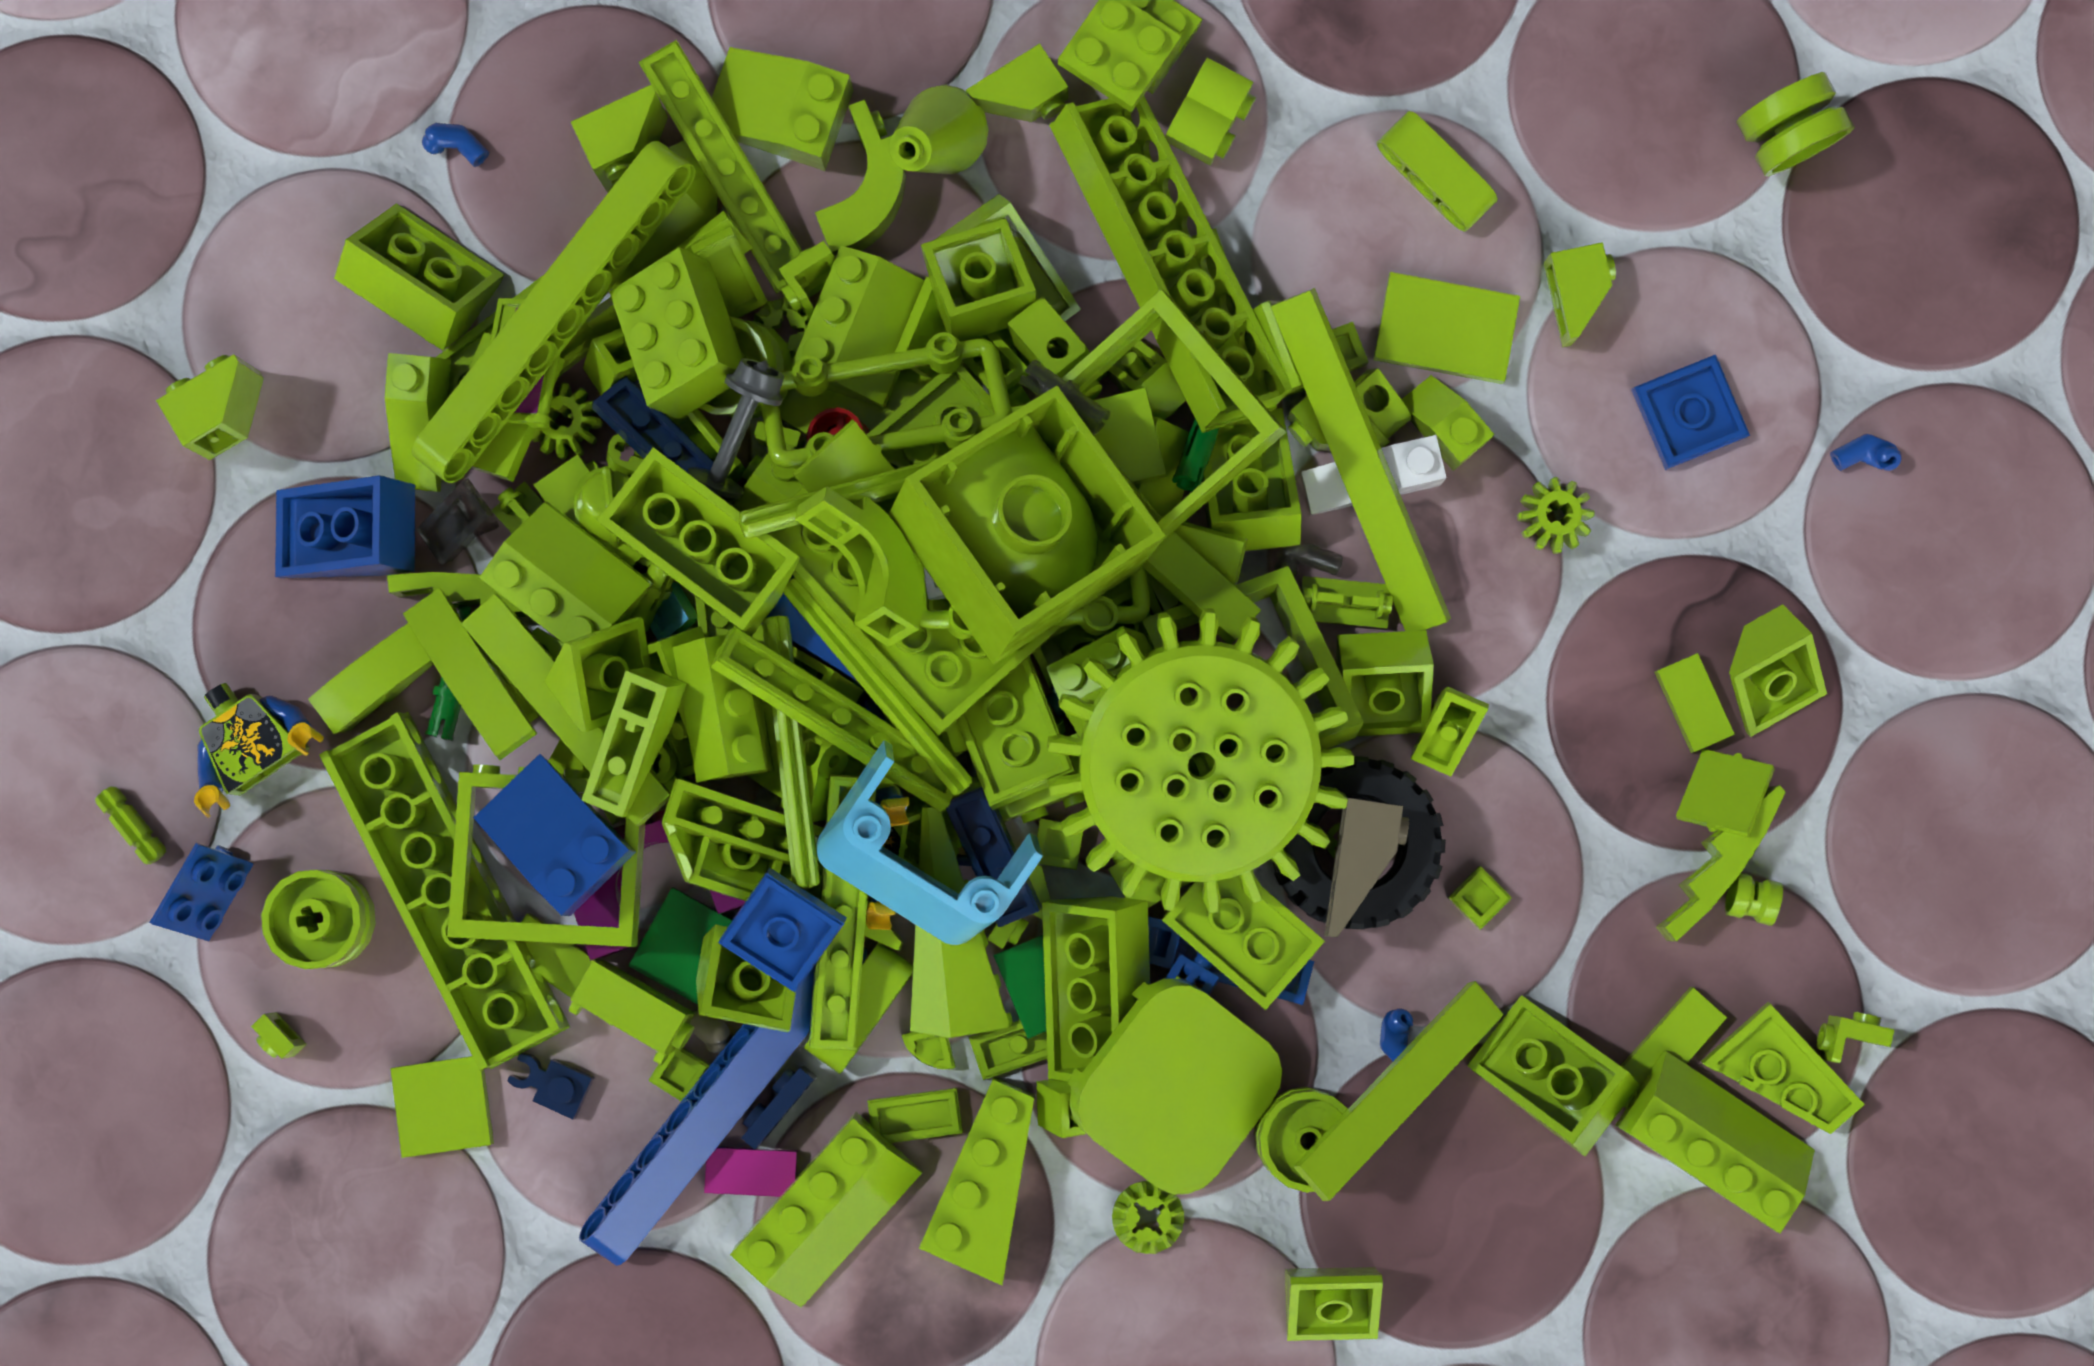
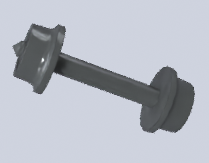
[687,358,785,506]

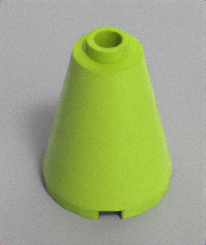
[889,85,989,174]

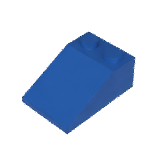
[275,475,415,578]
[473,754,636,916]

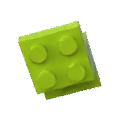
[1058,0,1202,113]

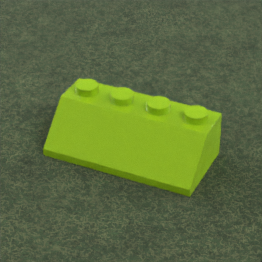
[597,447,800,636]
[1042,896,1150,1082]
[1615,1050,1815,1234]
[730,1112,923,1308]

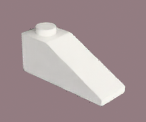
[1301,435,1447,515]

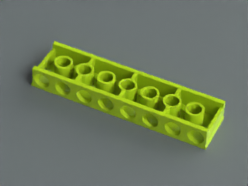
[1049,95,1293,433]
[319,712,570,1071]

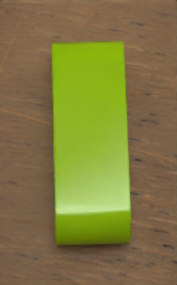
[1376,111,1498,232]
[804,943,913,1074]

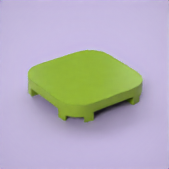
[1067,976,1282,1195]

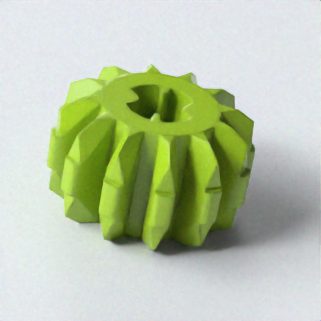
[531,383,603,460]
[1517,477,1595,554]

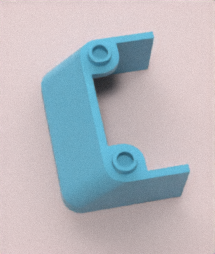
[817,740,1043,945]

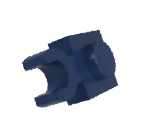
[507,1053,595,1120]

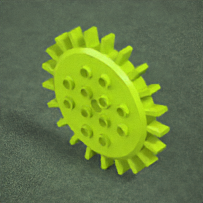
[1047,608,1354,913]

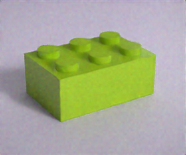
[609,247,743,419]

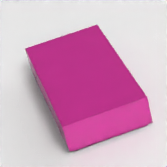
[704,1147,798,1197]

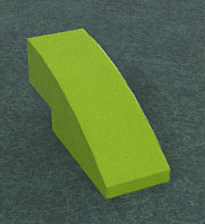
[308,623,433,734]

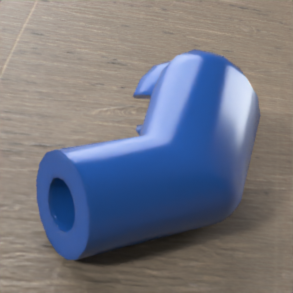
[422,123,490,167]
[1830,434,1902,471]
[1380,1008,1413,1061]

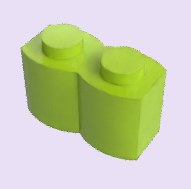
[1165,57,1256,166]

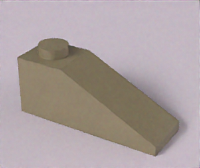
[1324,798,1409,937]

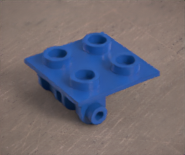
[149,843,254,941]

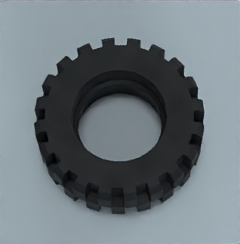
[1270,756,1446,929]

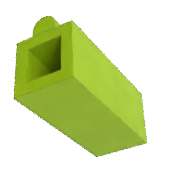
[568,959,695,1065]

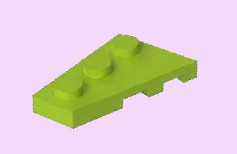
[1701,1002,1865,1134]

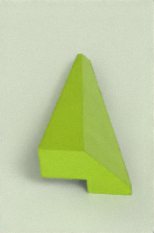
[910,803,1012,1038]

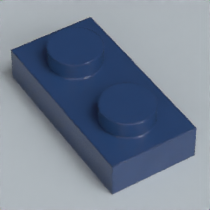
[741,1065,817,1150]

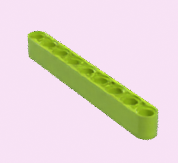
[412,141,695,483]

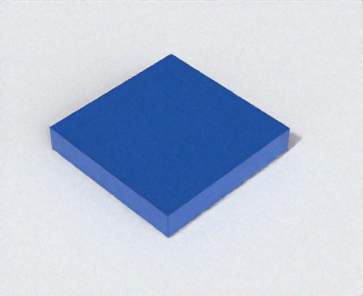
[1631,354,1750,470]
[718,867,847,992]

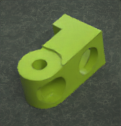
[780,730,849,822]

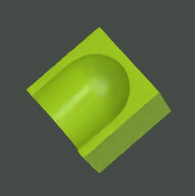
[888,386,1166,665]

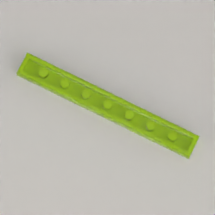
[1270,288,1451,631]

